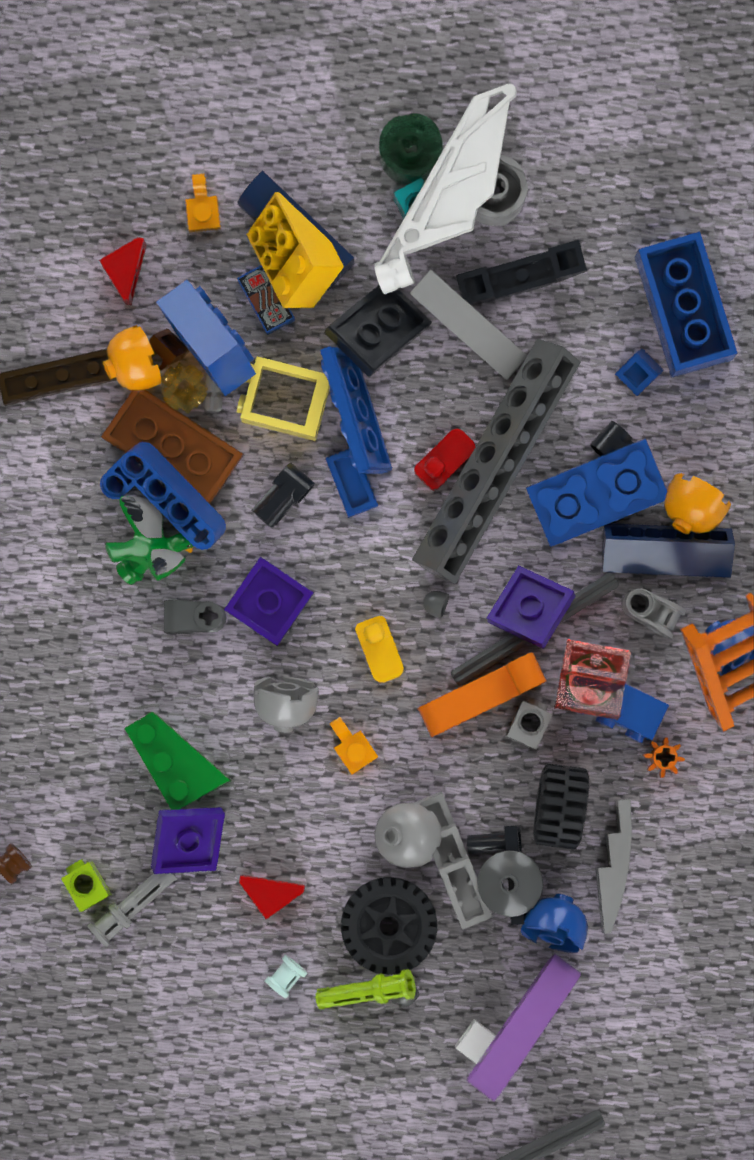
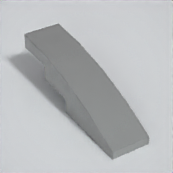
[409,269,527,380]
[414,791,493,930]
[595,799,632,934]

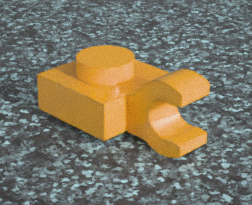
[185,174,221,233]
[329,717,378,775]

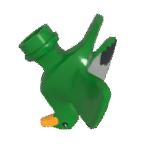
[105,496,193,585]

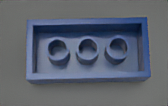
[635,232,738,378]

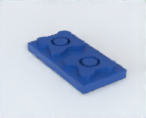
[320,346,392,474]
[526,438,667,547]

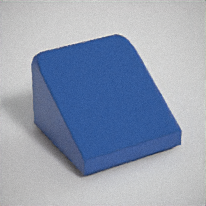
[615,348,664,396]

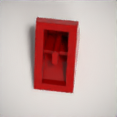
[99,237,147,306]
[239,875,306,920]

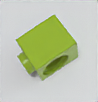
[61,859,112,912]

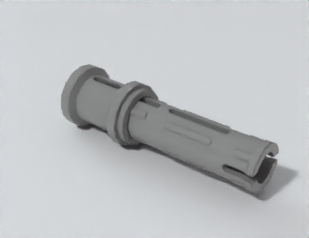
[87,873,177,948]

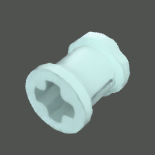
[265,955,308,999]

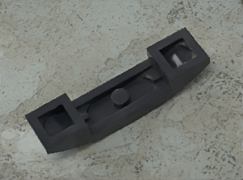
[456,239,587,305]

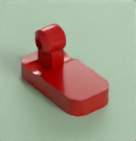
[414,429,475,491]

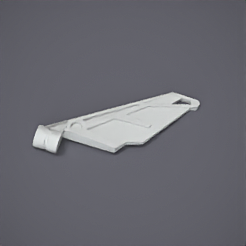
[374,84,517,294]

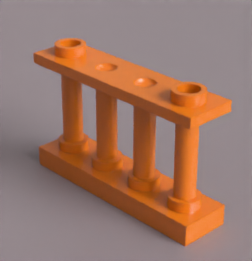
[681,593,754,732]

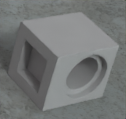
[505,698,552,751]

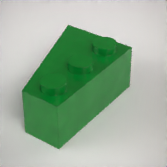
[124,712,232,810]

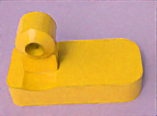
[355,616,404,683]

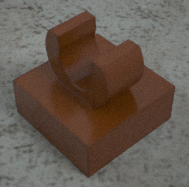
[149,328,189,371]

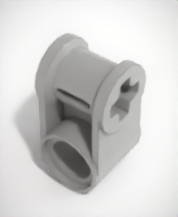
[621,588,686,640]

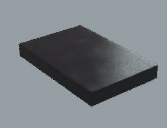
[324,285,432,378]

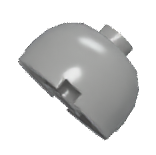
[253,677,319,732]
[374,802,441,867]

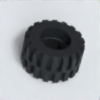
[533,763,589,850]

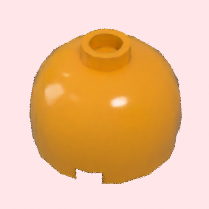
[103,325,161,391]
[664,473,731,534]

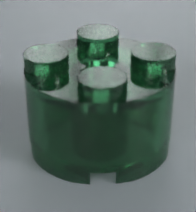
[379,113,443,185]

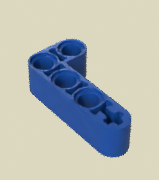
[100,442,226,550]

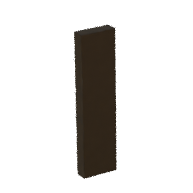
[0,349,117,406]

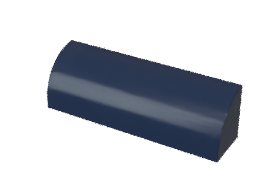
[237,170,354,291]
[602,523,735,578]

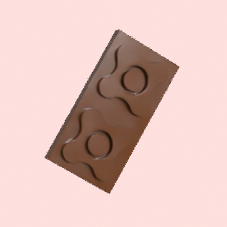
[101,389,244,505]

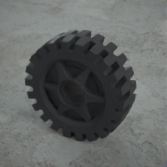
[341,877,438,975]

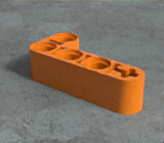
[417,652,547,738]

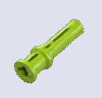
[315,970,416,1010]

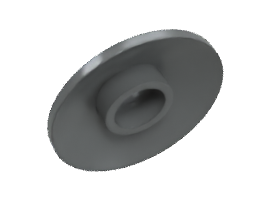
[477,851,543,917]

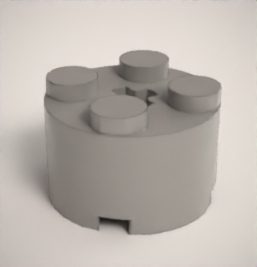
[475,155,528,226]

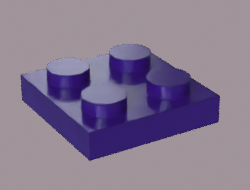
[224,557,314,647]
[487,565,576,649]
[151,807,225,874]

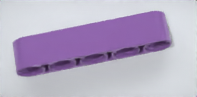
[466,954,581,1101]

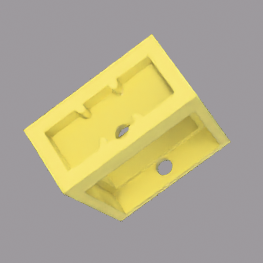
[237,356,330,441]

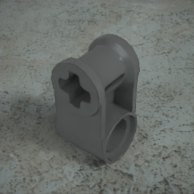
[164,600,227,634]

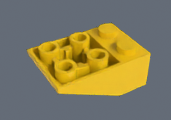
[246,192,344,308]

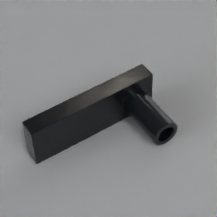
[467,825,527,925]

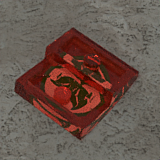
[554,639,631,720]

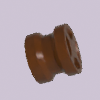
[0,843,32,884]

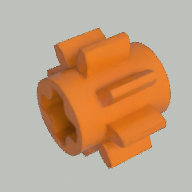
[643,737,685,778]

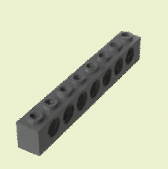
[412,338,581,584]

